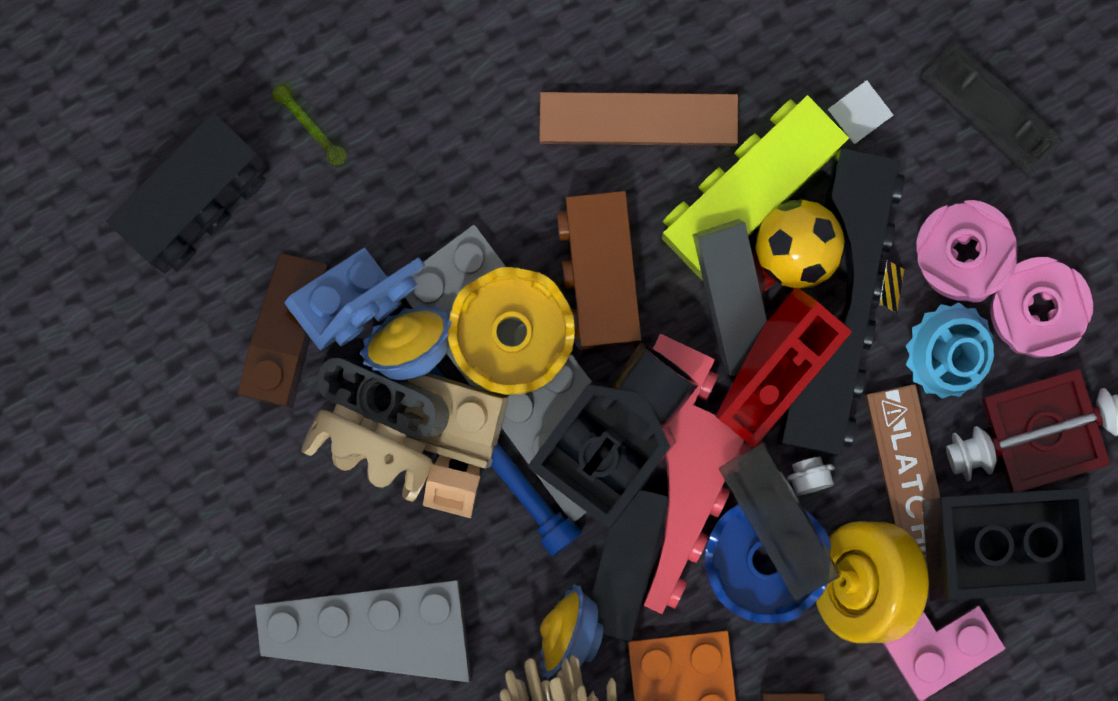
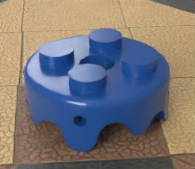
[704,497,831,623]

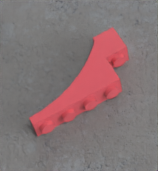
[643,334,751,614]

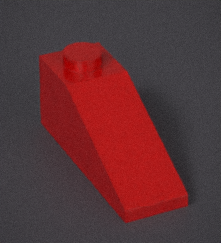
[716,288,852,448]

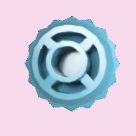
[906,302,995,399]

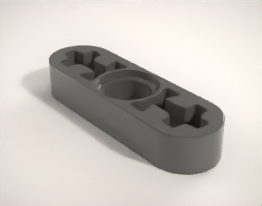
[317,357,449,439]

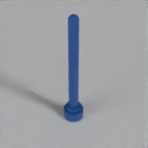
[429,366,583,557]

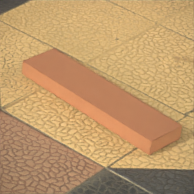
[540,92,738,146]

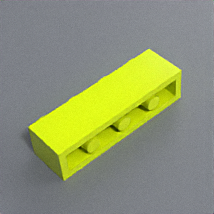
[662,95,849,281]

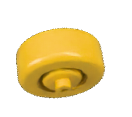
[816,521,929,643]

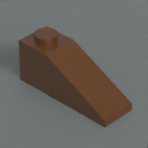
[237,253,328,409]

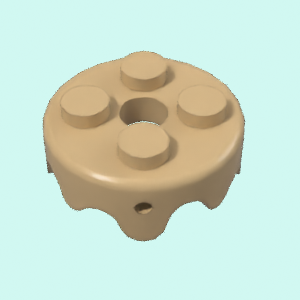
[301,404,433,502]

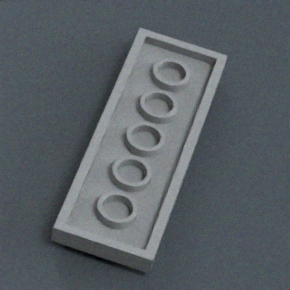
[405,225,592,522]

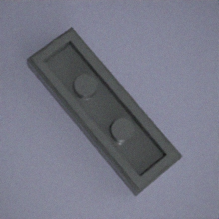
[692,219,767,377]

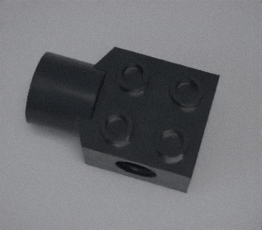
[527,343,698,529]

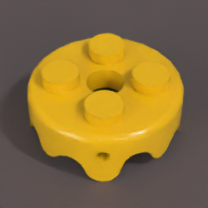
[448,267,575,395]

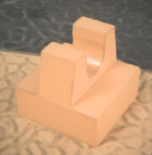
[423,455,480,518]

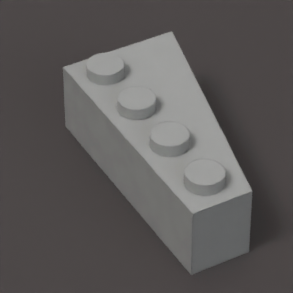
[255,580,472,682]

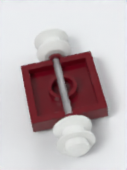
[946,369,1118,493]

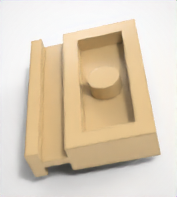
[404,373,509,469]

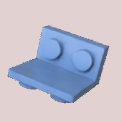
[284,247,425,351]

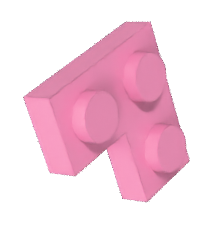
[883,605,1006,701]

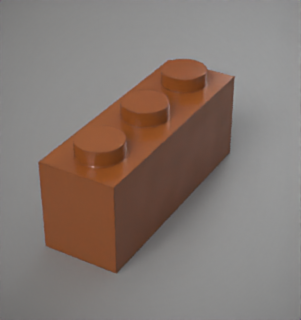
[557,191,641,350]

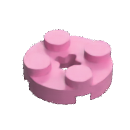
[916,200,1018,303]
[990,257,1093,358]

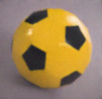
[755,200,845,288]

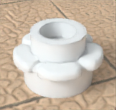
[787,457,835,496]

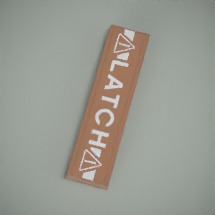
[865,384,940,564]

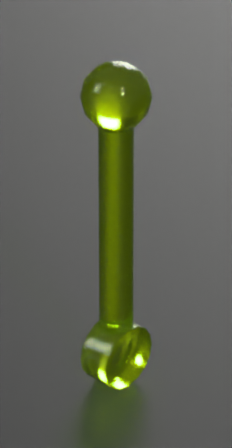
[272,84,347,166]

